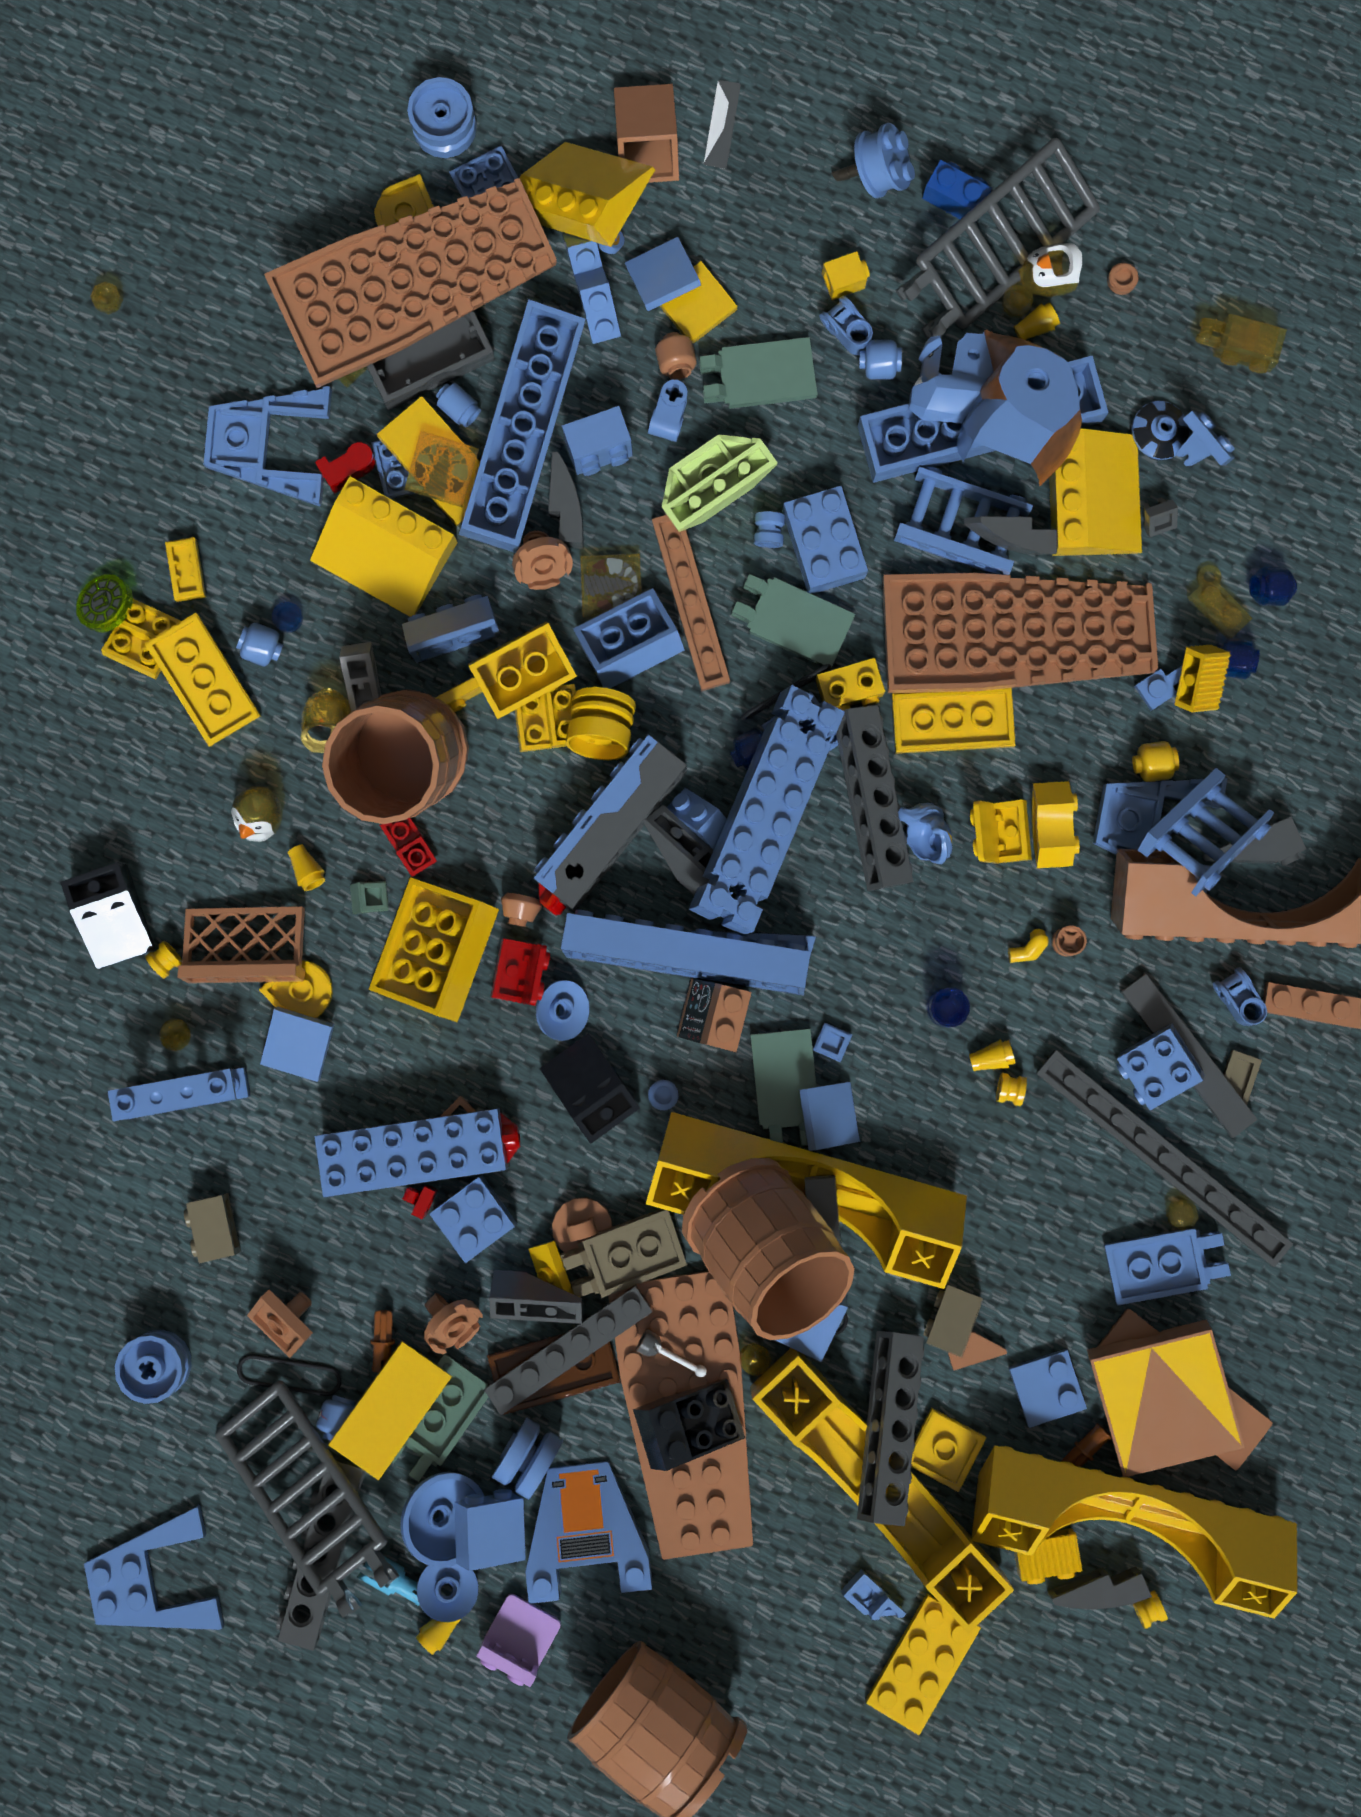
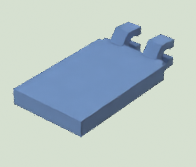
[1104,1227,1231,1306]

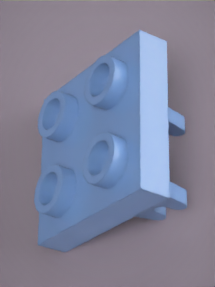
[1176,411,1235,466]

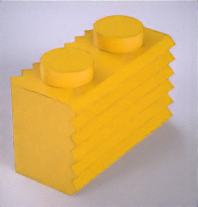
[1174,645,1231,712]
[1014,1528,1083,1584]

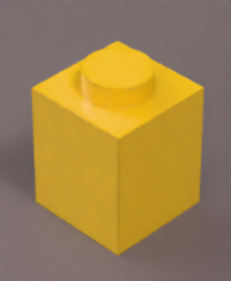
[822,251,870,300]

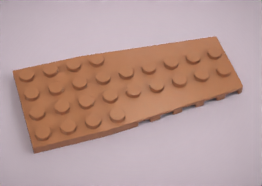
[264,178,557,388]
[882,573,1158,693]
[608,1271,753,1559]

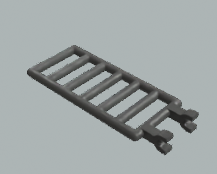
[895,138,1100,339]
[215,1380,399,1618]

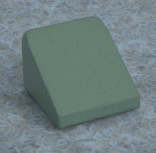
[350,881,389,914]

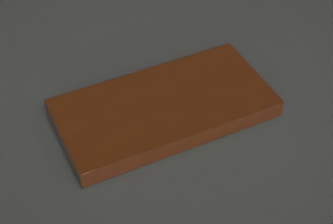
[487,1333,621,1415]

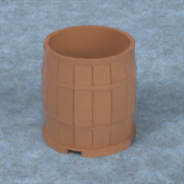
[322,689,469,824]
[682,1158,855,1340]
[567,1641,747,1817]

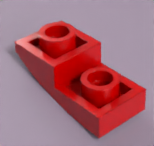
[379,818,437,877]

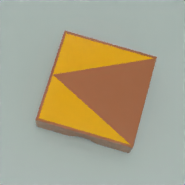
[1087,1319,1245,1477]

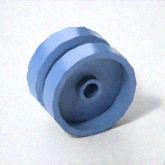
[407,77,477,158]
[114,1330,192,1404]
[491,1417,564,1500]

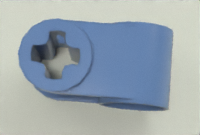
[819,296,873,355]
[648,379,688,442]
[1213,967,1267,1026]

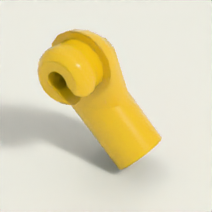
[1008,929,1049,963]

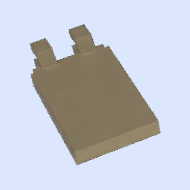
[560,1209,687,1298]

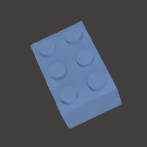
[782,486,868,594]

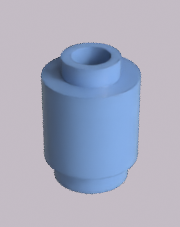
[436,383,481,427]

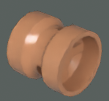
[1051,926,1087,957]

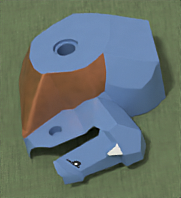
[909,330,1082,487]

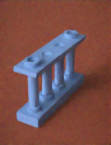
[894,466,1033,575]
[1138,768,1274,896]
[108,1067,250,1122]

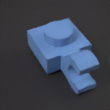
[1134,666,1182,711]

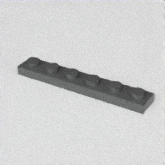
[484,1285,653,1415]

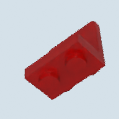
[490,938,550,1006]

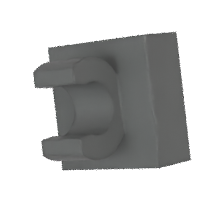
[1143,497,1178,538]

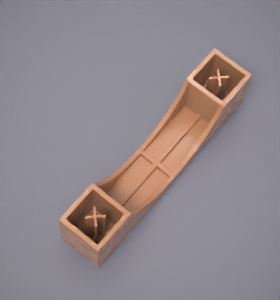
[1111,849,1361,948]

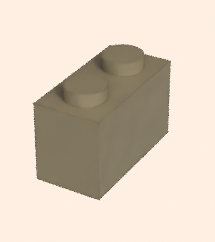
[184,1193,241,1263]
[923,1285,983,1358]

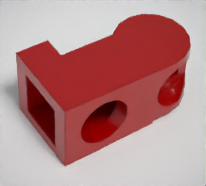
[315,442,376,494]

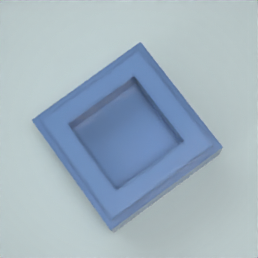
[813,1023,852,1062]

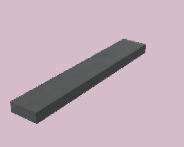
[1120,974,1258,1138]

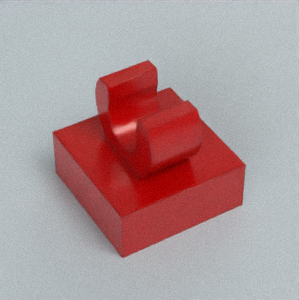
[402,1184,438,1219]

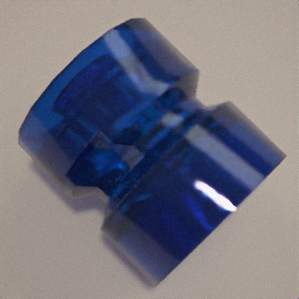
[926,988,970,1027]

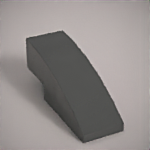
[548,452,584,549]
[964,516,1057,555]
[1047,1566,1152,1610]

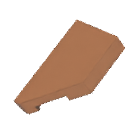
[947,1331,1007,1370]

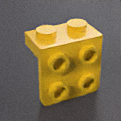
[970,800,1032,864]

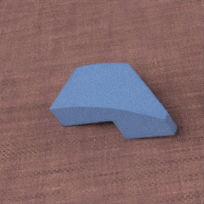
[841,1569,906,1620]

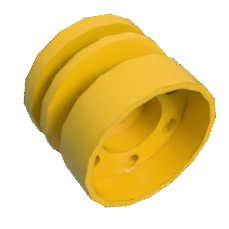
[566,687,636,760]

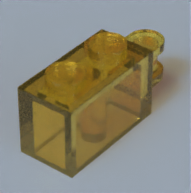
[1195,314,1287,373]

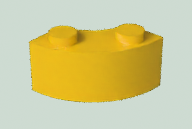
[1032,781,1080,868]

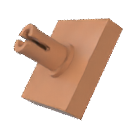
[247,1290,313,1358]

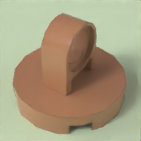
[512,531,573,590]
[552,1197,612,1252]
[424,1293,483,1354]

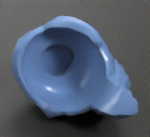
[898,803,952,864]

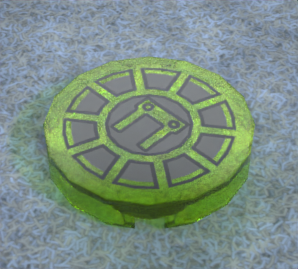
[76,574,133,633]

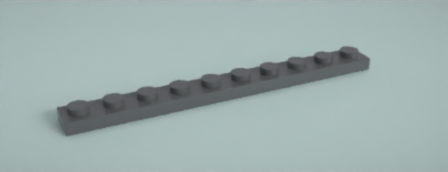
[1035,1050,1293,1268]

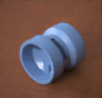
[754,511,785,548]

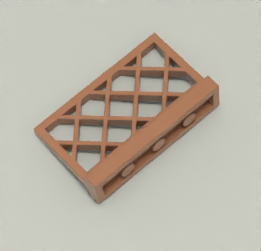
[177,906,305,983]

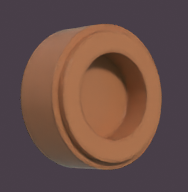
[1107,263,1138,295]

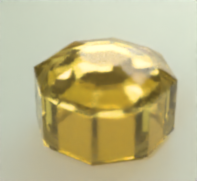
[90,282,123,315]
[1166,1199,1199,1230]

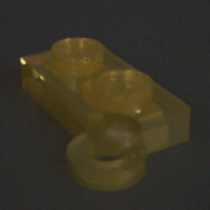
[1188,565,1253,640]

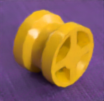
[145,941,182,979]
[996,1073,1027,1106]
[1133,1590,1168,1629]

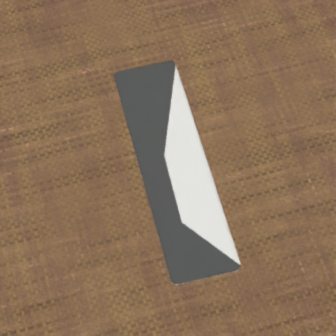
[704,80,741,168]

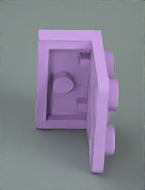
[476,1594,561,1687]

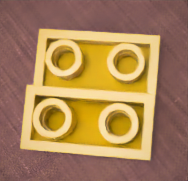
[101,597,181,680]
[515,684,576,752]

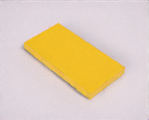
[377,396,480,527]
[144,613,261,747]
[892,688,1016,754]
[328,1341,452,1480]

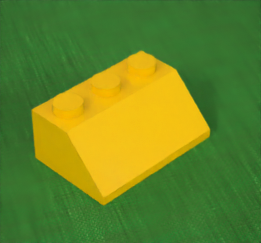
[468,621,577,719]

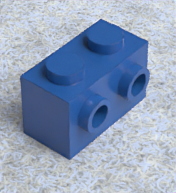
[922,160,992,223]

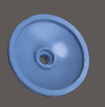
[401,1472,484,1567]

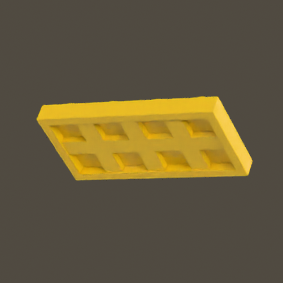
[865,1594,981,1735]

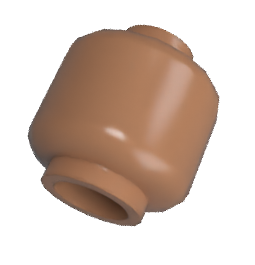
[655,332,697,380]

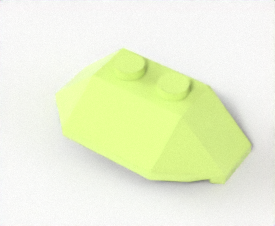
[662,435,778,532]

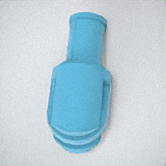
[357,1556,419,1606]

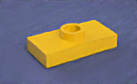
[165,537,206,602]
[435,677,482,712]
[528,1241,574,1295]

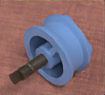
[831,123,915,198]

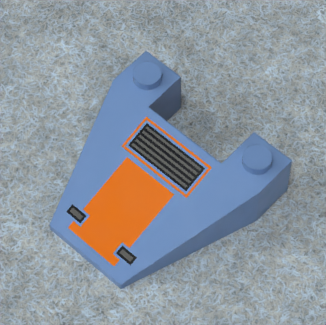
[525,1461,652,1604]

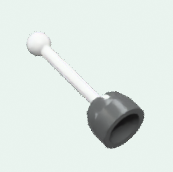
[636,1329,707,1378]

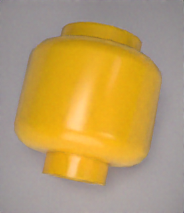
[1132,741,1179,782]

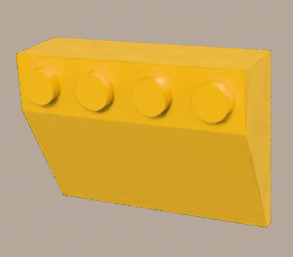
[519,142,655,247]
[1049,429,1142,556]
[310,476,458,617]
[369,877,499,1022]

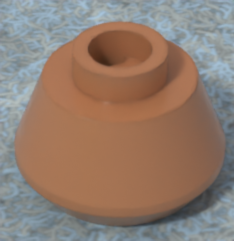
[501,893,542,927]

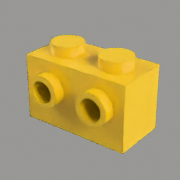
[815,658,885,711]

